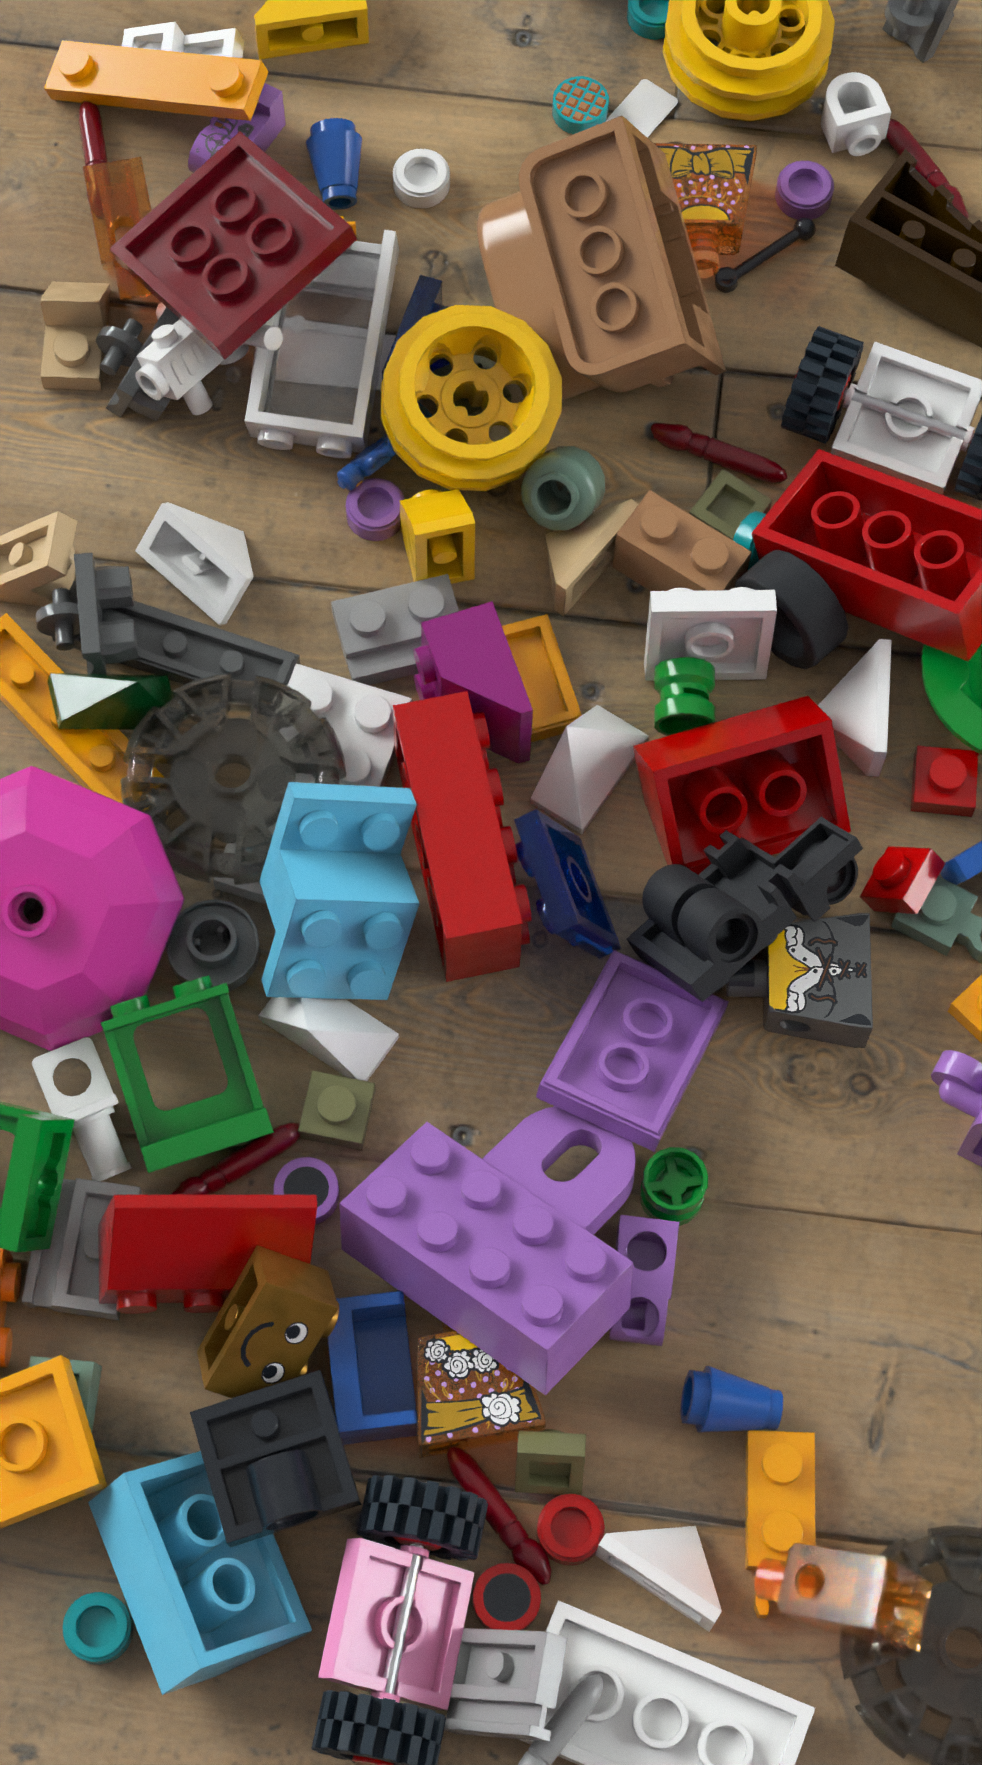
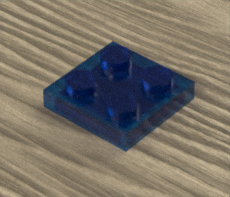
[514,809,622,959]

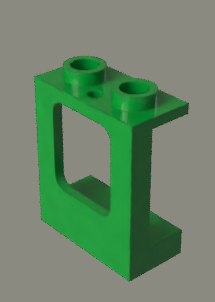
[101,975,274,1173]
[0,1101,75,1252]

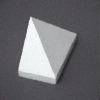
[135,502,254,625]
[818,639,892,777]
[530,705,649,834]
[258,997,399,1081]
[596,1526,722,1632]

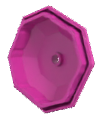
[0,766,185,1051]

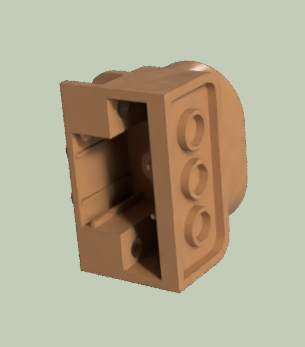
[477,115,726,401]

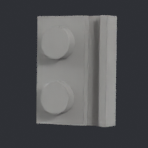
[331,574,459,685]
[22,1178,143,1320]
[444,1628,568,1742]

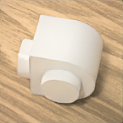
[821,72,891,156]

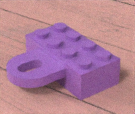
[339,1106,636,1395]

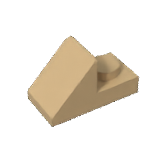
[40,281,111,391]
[0,511,77,607]

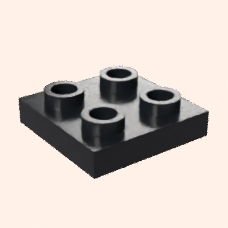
[190,1370,362,1548]

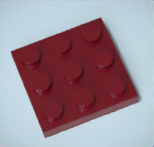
[109,131,357,360]

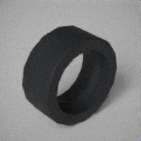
[734,550,849,670]

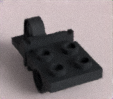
[626,817,863,1002]

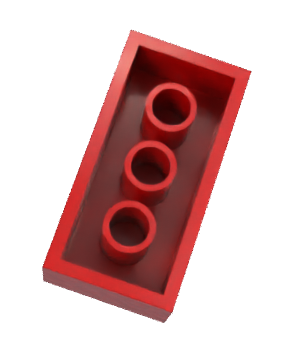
[752,449,982,661]
[393,691,532,982]

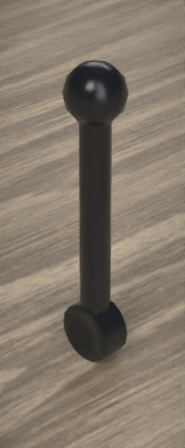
[715,217,816,293]

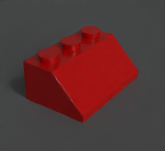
[633,695,851,875]
[98,1195,317,1314]

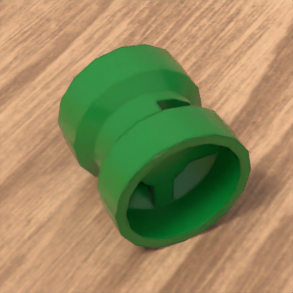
[654,657,715,736]
[640,1147,708,1226]

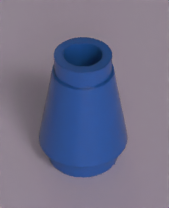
[306,118,362,210]
[680,1366,783,1433]

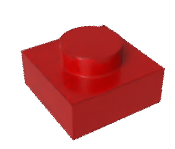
[911,745,979,817]
[859,846,946,914]

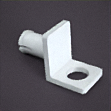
[32,1037,132,1181]

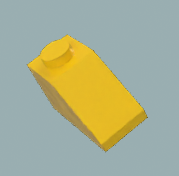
[254,0,369,60]
[399,489,475,584]

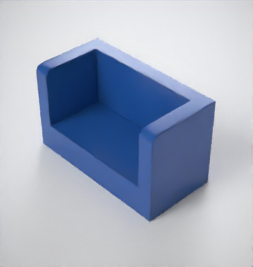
[328,1291,419,1445]

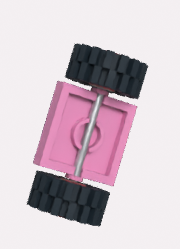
[311,1475,488,1765]

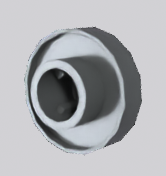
[166,899,261,992]

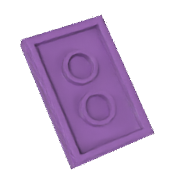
[536,950,729,1152]

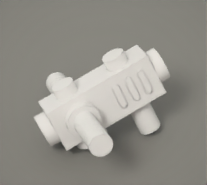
[135,302,283,415]

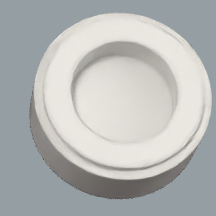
[393,149,450,208]

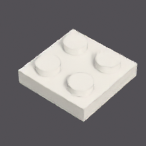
[644,587,777,681]

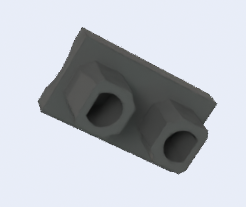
[882,0,959,63]
[96,307,179,421]
[36,553,139,674]

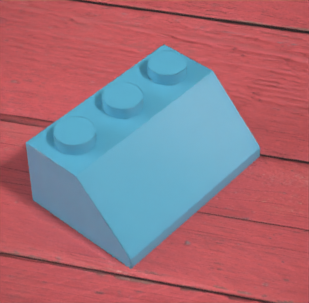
[88,1451,312,1695]

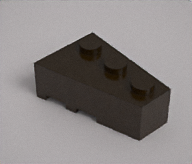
[835,149,982,348]

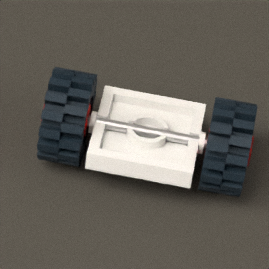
[781,326,982,501]

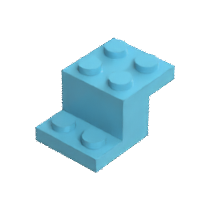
[259,782,420,1000]

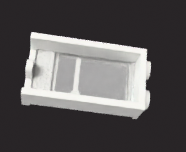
[245,230,399,458]

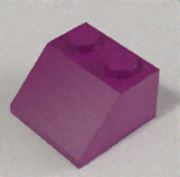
[413,601,533,764]

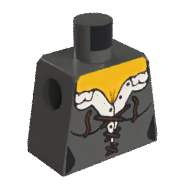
[726,913,873,1048]

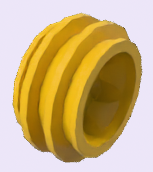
[663,0,835,122]
[381,305,562,491]

